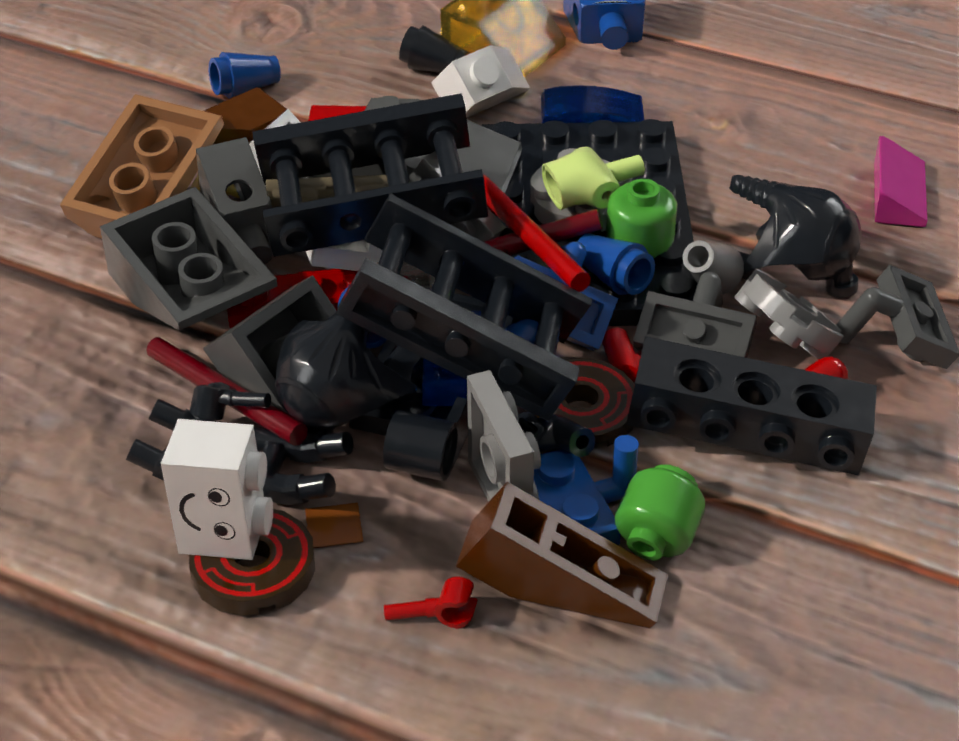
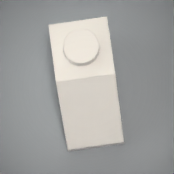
[431,45,530,118]

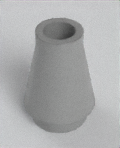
[683,240,744,295]

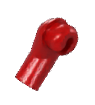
[602,327,641,383]

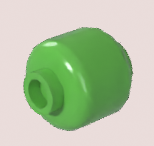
[606,179,677,258]
[615,464,705,560]

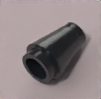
[399,25,470,73]

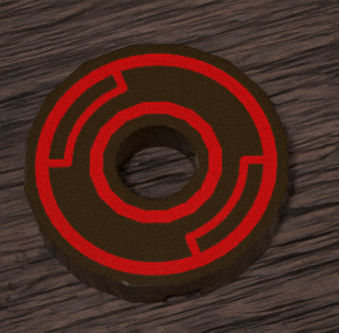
[524,358,635,447]
[189,509,315,616]

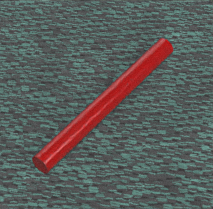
[483,175,591,292]

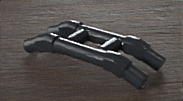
[126,399,354,505]

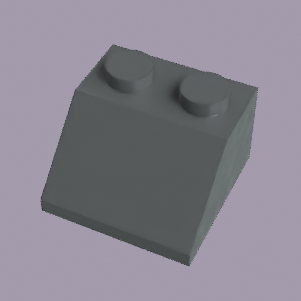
[203,275,337,415]

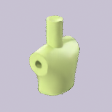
[542,146,645,210]

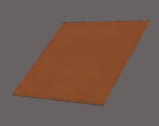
[305,502,364,548]

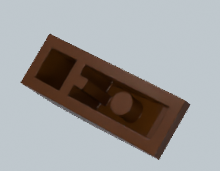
[456,482,668,628]

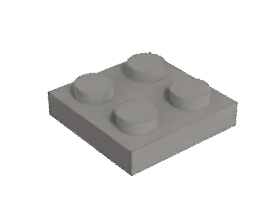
[467,370,541,502]

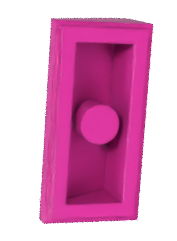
[874,136,927,227]

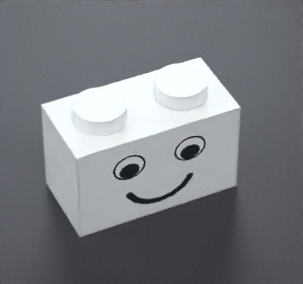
[161,419,273,560]

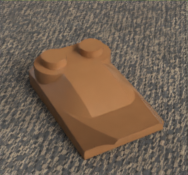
[60,94,224,239]

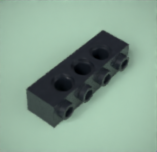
[626,336,877,475]

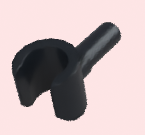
[190,382,271,420]

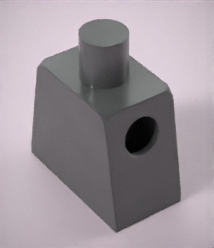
[196,137,273,265]

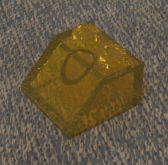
[440,0,566,77]

